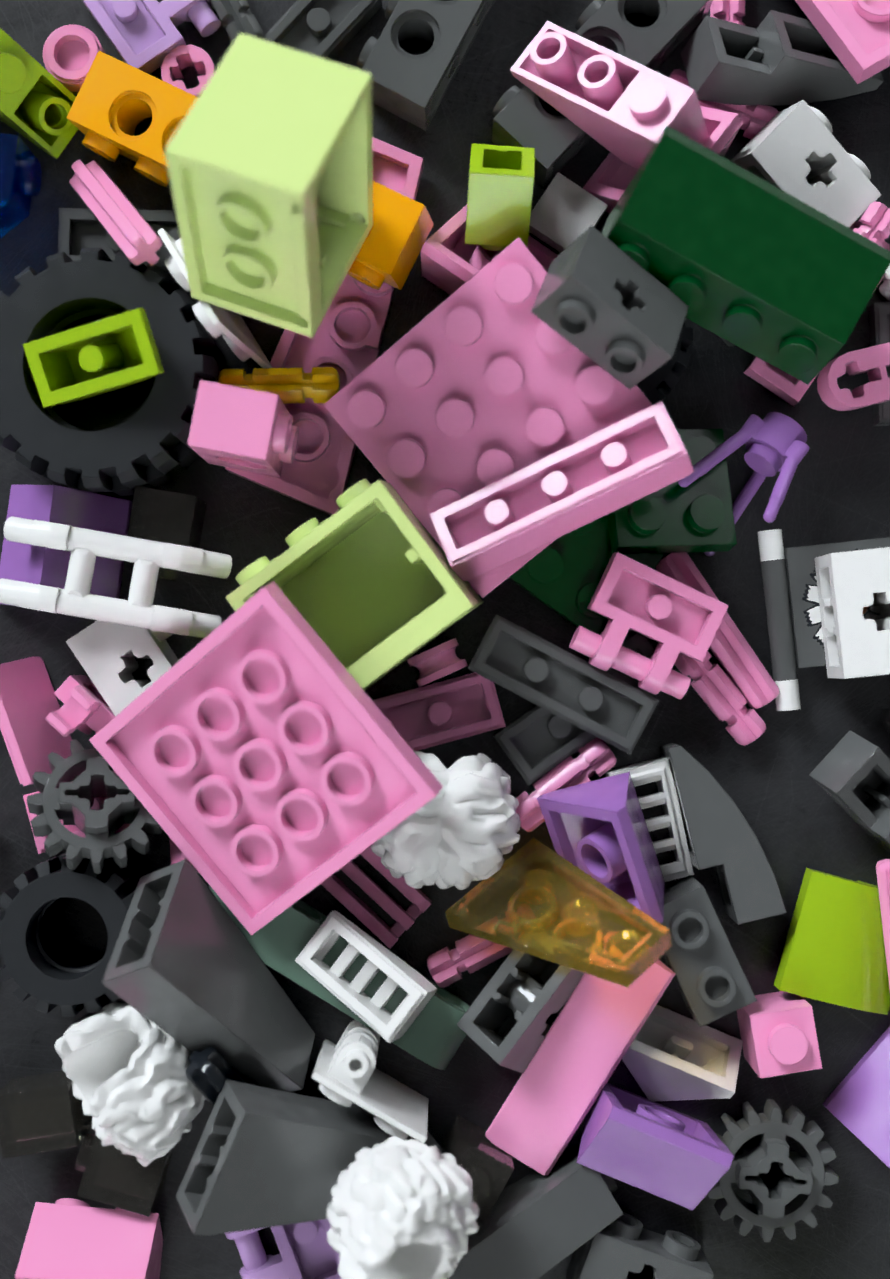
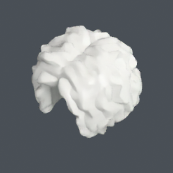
[371,750,521,890]
[54,1001,206,1167]
[326,1136,479,1279]

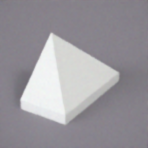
[622,1004,743,1102]

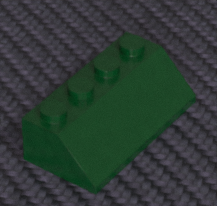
[601,125,890,384]

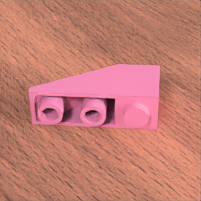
[510,21,709,169]

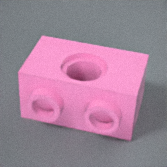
[187,380,299,477]

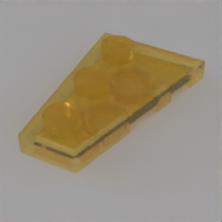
[445,838,672,987]

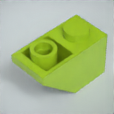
[0,28,78,159]
[465,144,535,251]

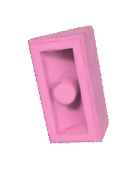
[0,657,72,787]

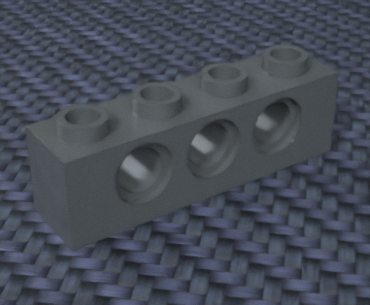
[356,0,496,131]
[491,0,713,189]

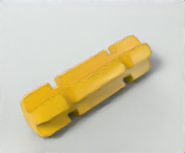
[218,367,340,404]

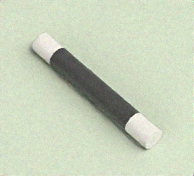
[757,529,801,711]

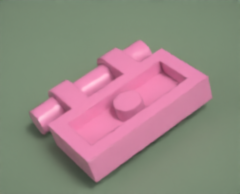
[569,552,729,700]

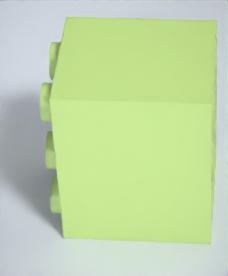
[164,33,373,338]
[225,479,483,691]

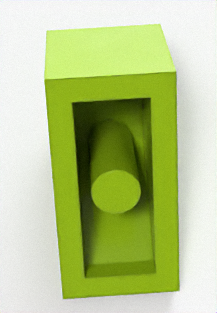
[22,308,164,408]

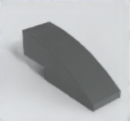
[680,10,884,106]
[809,730,890,854]
[659,743,787,925]

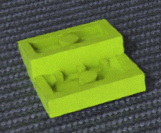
[774,867,890,1015]

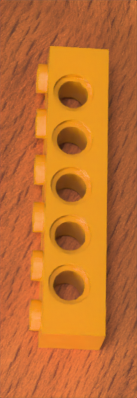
[66,51,434,290]

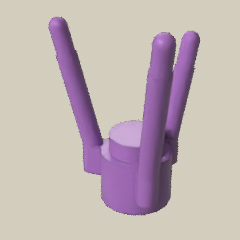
[678,412,810,556]

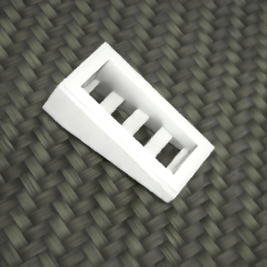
[605,757,694,882]
[295,910,438,1044]

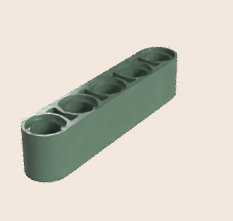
[208,885,470,1070]

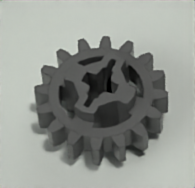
[27,739,163,873]
[707,1099,839,1243]

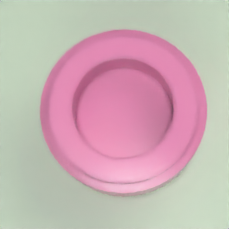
[42,24,105,92]

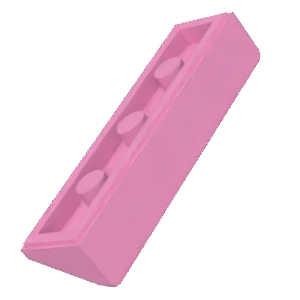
[429,401,694,581]
[485,935,676,1176]

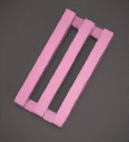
[321,846,432,949]

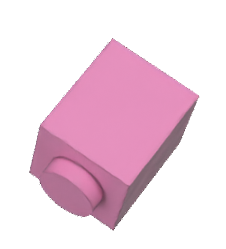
[736,991,822,1079]

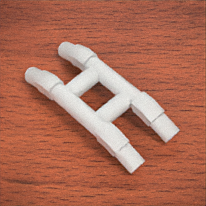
[0,516,232,638]

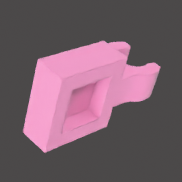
[45,675,115,737]

